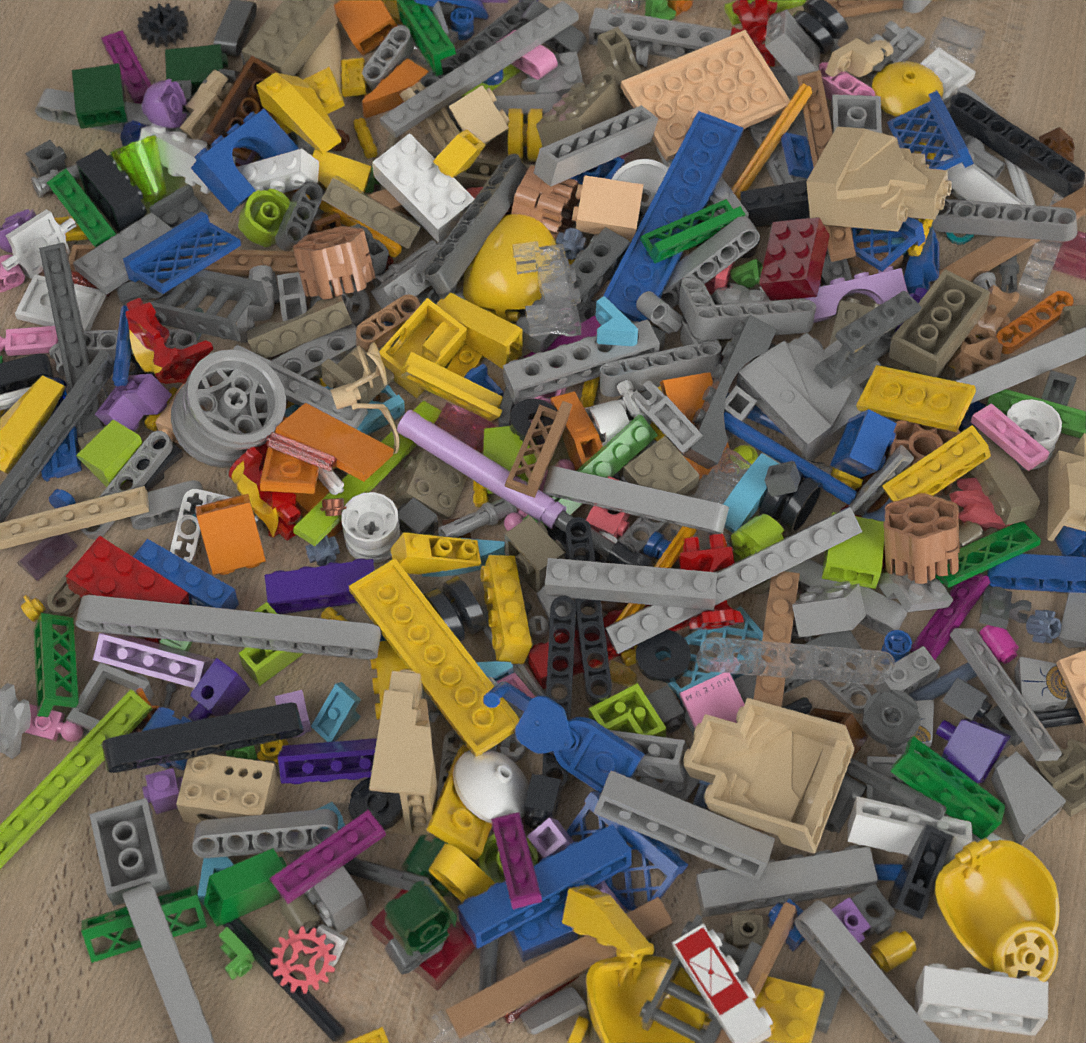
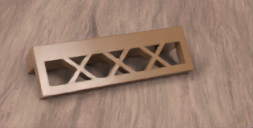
[504,401,573,498]

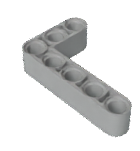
[678,277,816,340]
[600,315,721,397]

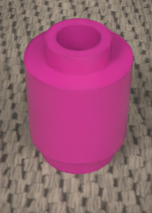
[979,625,1019,664]

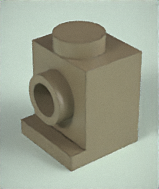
[1058,305,1086,335]

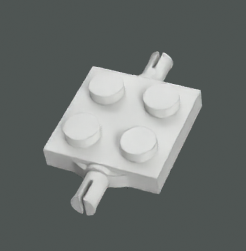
[1,209,77,278]

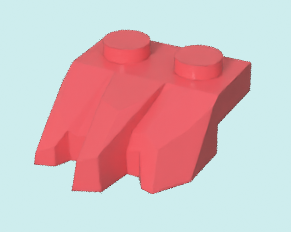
[949,478,1012,531]

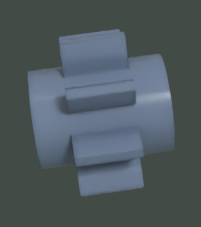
[555,228,587,259]
[305,535,340,566]
[1026,610,1061,644]

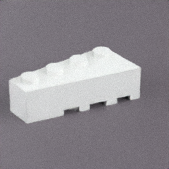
[137,124,236,194]

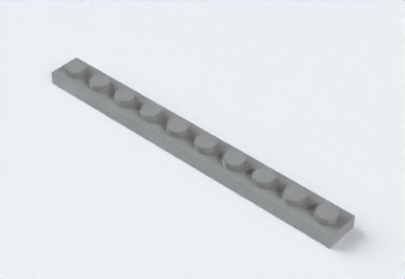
[380,1,578,138]
[604,507,862,654]

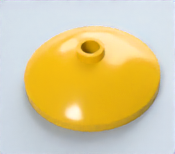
[872,61,943,118]

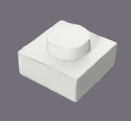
[309,924,348,967]

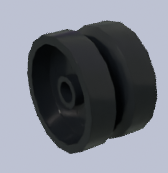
[793,0,849,55]
[759,470,823,534]
[423,576,486,642]

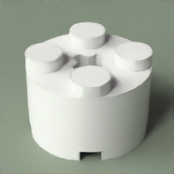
[585,399,632,447]

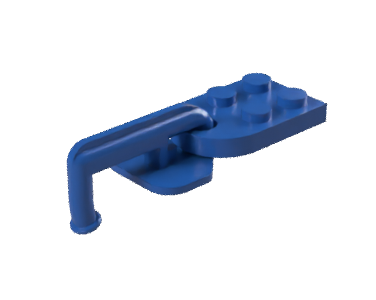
[483,681,645,793]

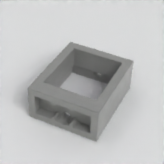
[765,10,820,83]
[67,662,154,735]

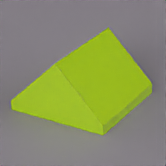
[76,419,143,487]

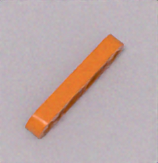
[996,291,1074,354]

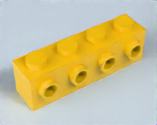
[480,555,532,664]

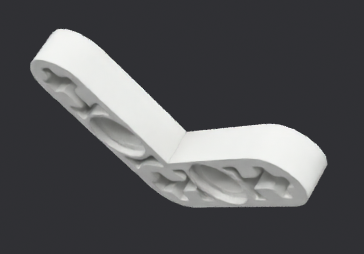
[170,489,259,563]

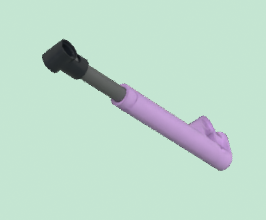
[397,410,656,567]

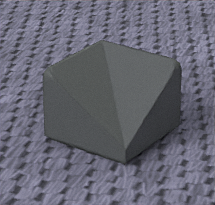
[764,461,800,497]

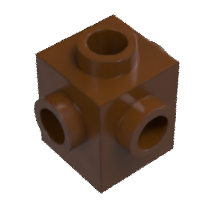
[1039,127,1075,163]

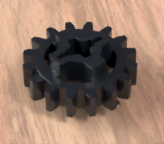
[137,3,189,48]

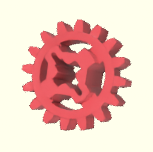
[270,926,336,994]

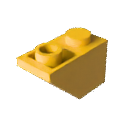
[433,129,486,177]

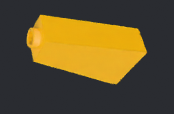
[436,293,523,369]

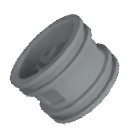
[171,350,286,468]

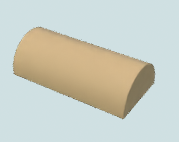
[295,24,344,101]

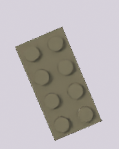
[242,0,338,76]
[536,79,623,147]
[889,269,990,377]

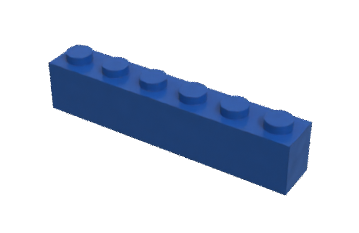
[458,824,632,949]

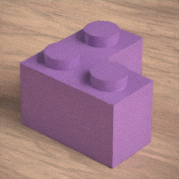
[95,374,172,432]

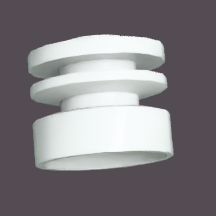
[1006,399,1062,470]
[342,492,400,563]

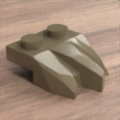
[1034,739,1086,817]

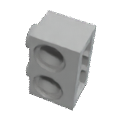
[874,646,940,695]

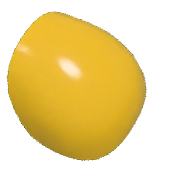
[463,214,562,322]
[935,838,1059,972]
[586,943,705,1043]

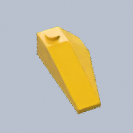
[257,72,341,155]
[0,375,66,474]

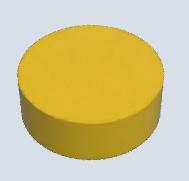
[567,1015,589,1043]

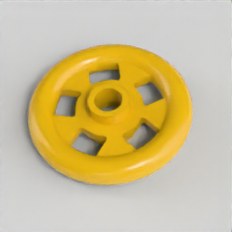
[993,920,1058,982]

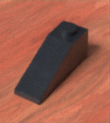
[888,824,954,919]

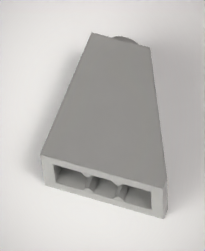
[991,751,1066,845]

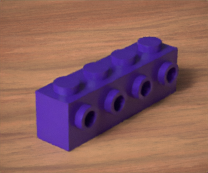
[265,558,375,614]
[278,738,377,785]

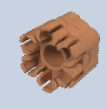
[511,165,580,244]
[293,226,375,299]
[884,421,961,496]
[883,493,960,584]

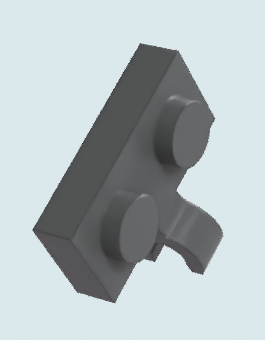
[979,586,1032,629]

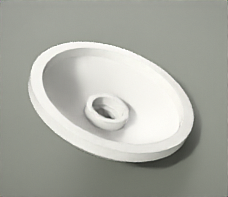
[611,159,669,210]
[453,749,529,823]

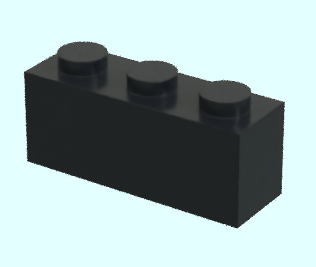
[741,180,810,227]

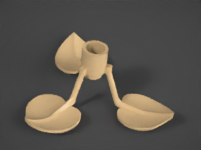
[331,342,399,454]

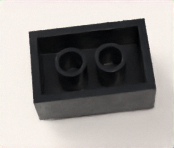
[76,148,147,233]

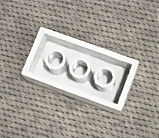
[372,133,474,243]
[914,964,1048,1036]

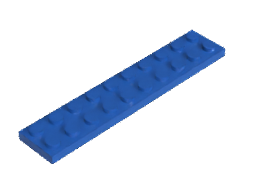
[603,111,743,322]

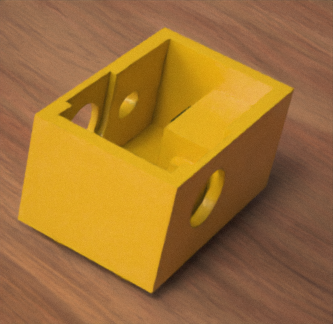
[379,298,467,398]

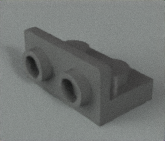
[149,184,210,229]

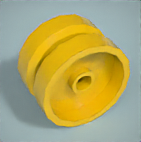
[508,108,543,162]

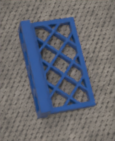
[887,91,974,170]
[123,211,241,294]
[851,217,926,272]
[566,791,688,911]

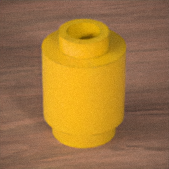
[870,930,917,972]

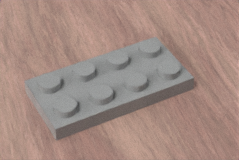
[73,212,172,295]

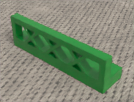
[396,0,456,76]
[47,168,117,248]
[640,199,745,263]
[935,521,1041,588]
[33,613,79,717]
[890,736,1006,840]
[81,885,207,963]

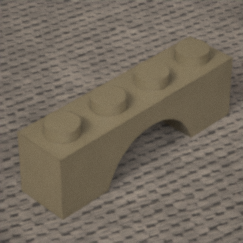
[597,27,643,79]
[322,176,422,249]
[246,295,352,359]

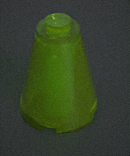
[110,134,167,205]

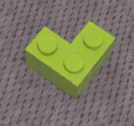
[239,602,303,686]
[588,683,667,738]

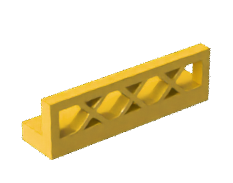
[398,352,503,421]
[882,425,991,502]

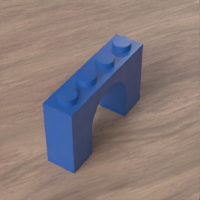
[191,109,299,213]

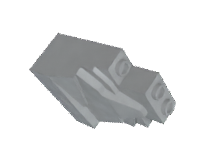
[736,333,881,462]

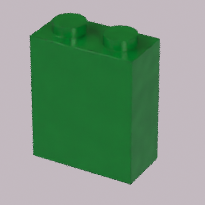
[203,848,287,927]

